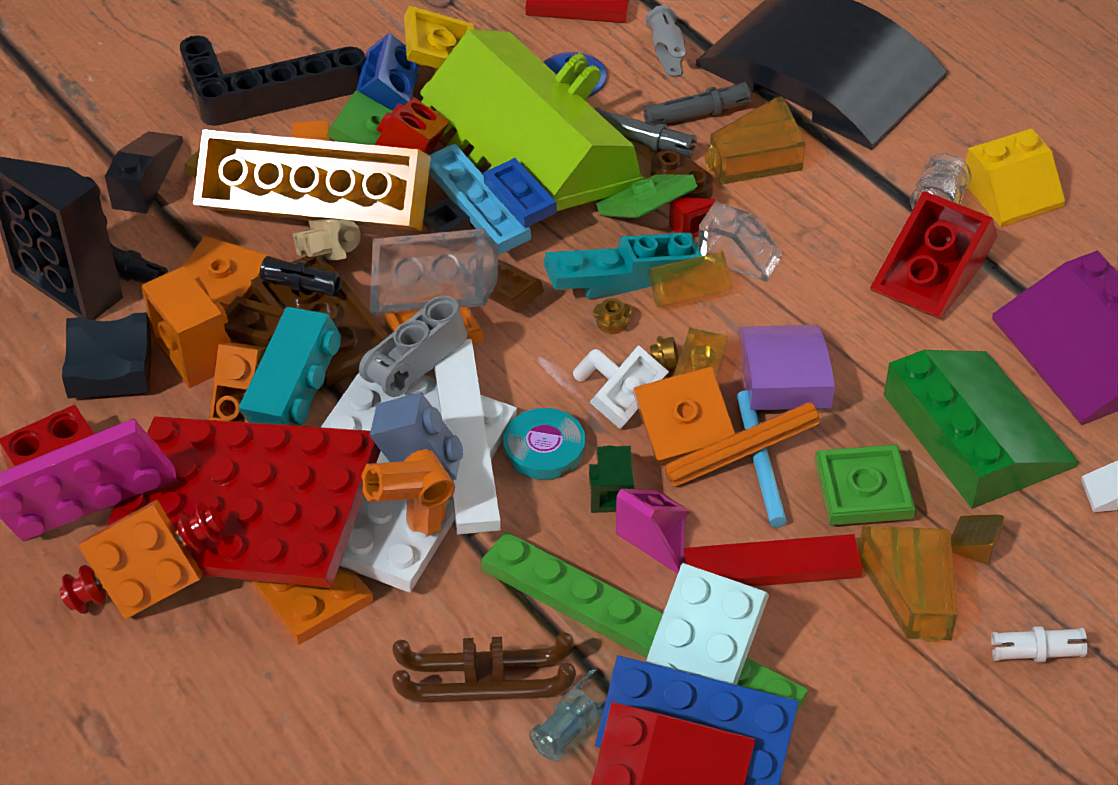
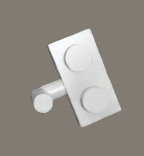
[573,345,669,429]

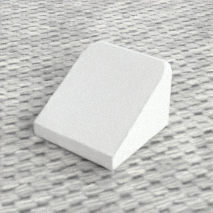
[1081,460,1118,513]

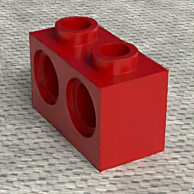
[375,98,450,155]
[0,404,94,469]

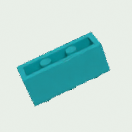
[238,307,342,426]

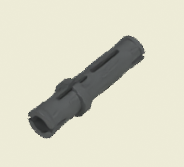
[643,82,751,125]
[594,107,697,158]

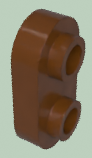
[650,150,714,199]

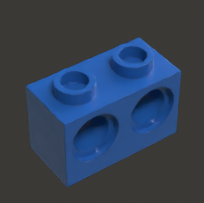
[356,32,419,111]

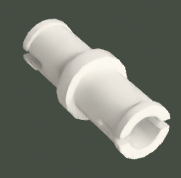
[991,626,1087,663]

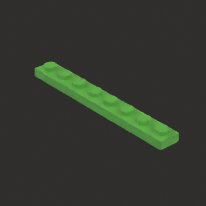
[481,531,808,713]

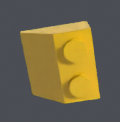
[962,128,1065,227]

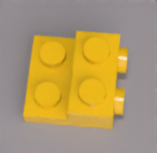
[404,6,474,73]

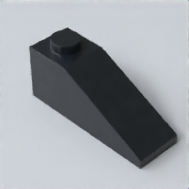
[105,131,183,214]

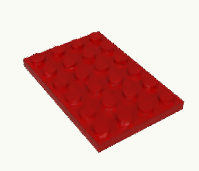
[106,416,381,588]

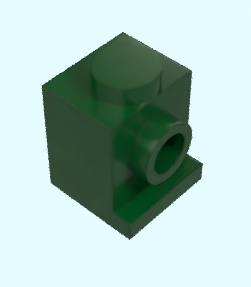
[589,445,634,513]

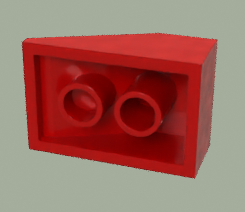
[870,191,997,319]
[591,702,756,785]

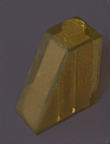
[705,97,806,185]
[858,526,958,642]

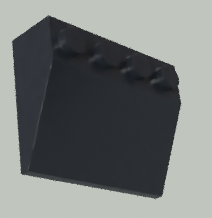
[0,157,123,320]

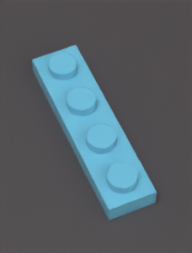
[429,144,531,255]

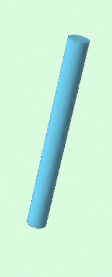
[736,391,787,528]

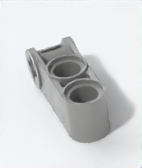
[359,296,468,397]

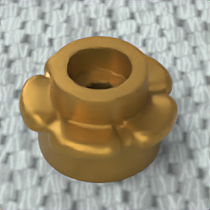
[593,298,632,334]
[650,336,680,374]

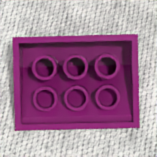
[992,250,1118,425]

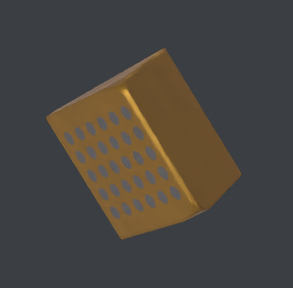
[947,514,1005,565]

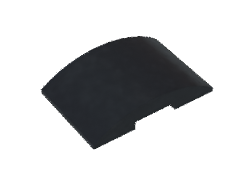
[696,0,947,150]

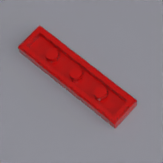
[683,534,863,587]

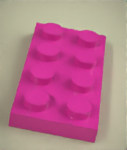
[0,418,176,541]

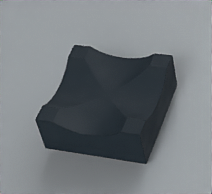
[62,312,152,399]

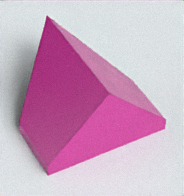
[616,489,690,574]

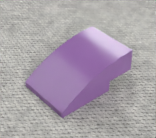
[739,325,835,410]

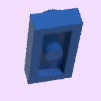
[483,158,557,228]

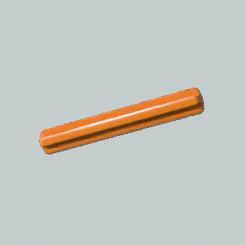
[664,402,820,487]

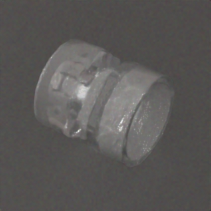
[910,153,971,210]

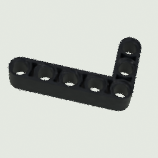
[180,35,365,126]

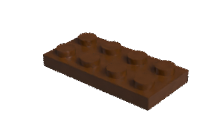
[251,255,389,387]

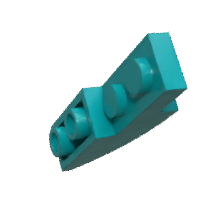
[543,233,704,299]

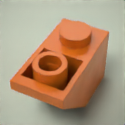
[209,343,266,422]

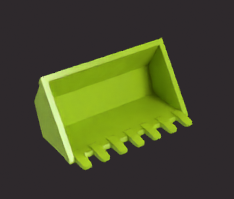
[420,29,645,211]

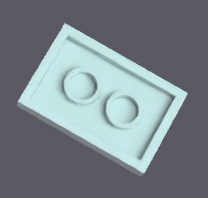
[646,563,769,685]

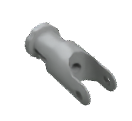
[646,5,686,77]

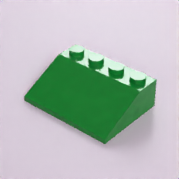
[884,350,1079,509]

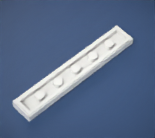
[434,339,501,535]

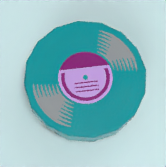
[504,408,585,479]

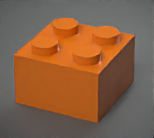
[141,266,232,388]

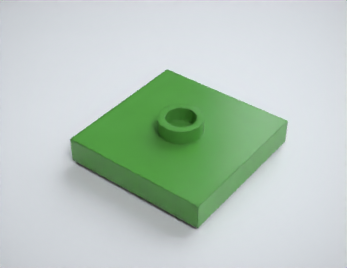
[327,90,393,145]
[596,174,697,218]
[814,444,915,525]

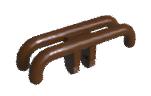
[392,632,576,702]

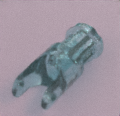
[529,667,606,761]

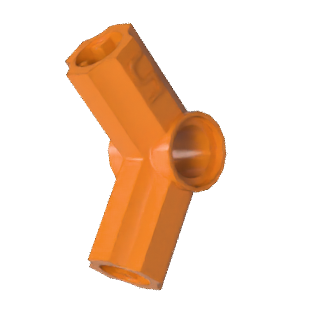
[361,449,455,536]

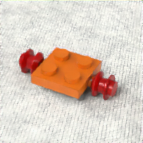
[60,500,224,619]

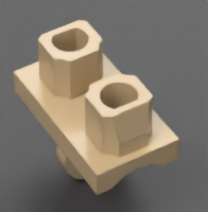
[293,219,361,260]

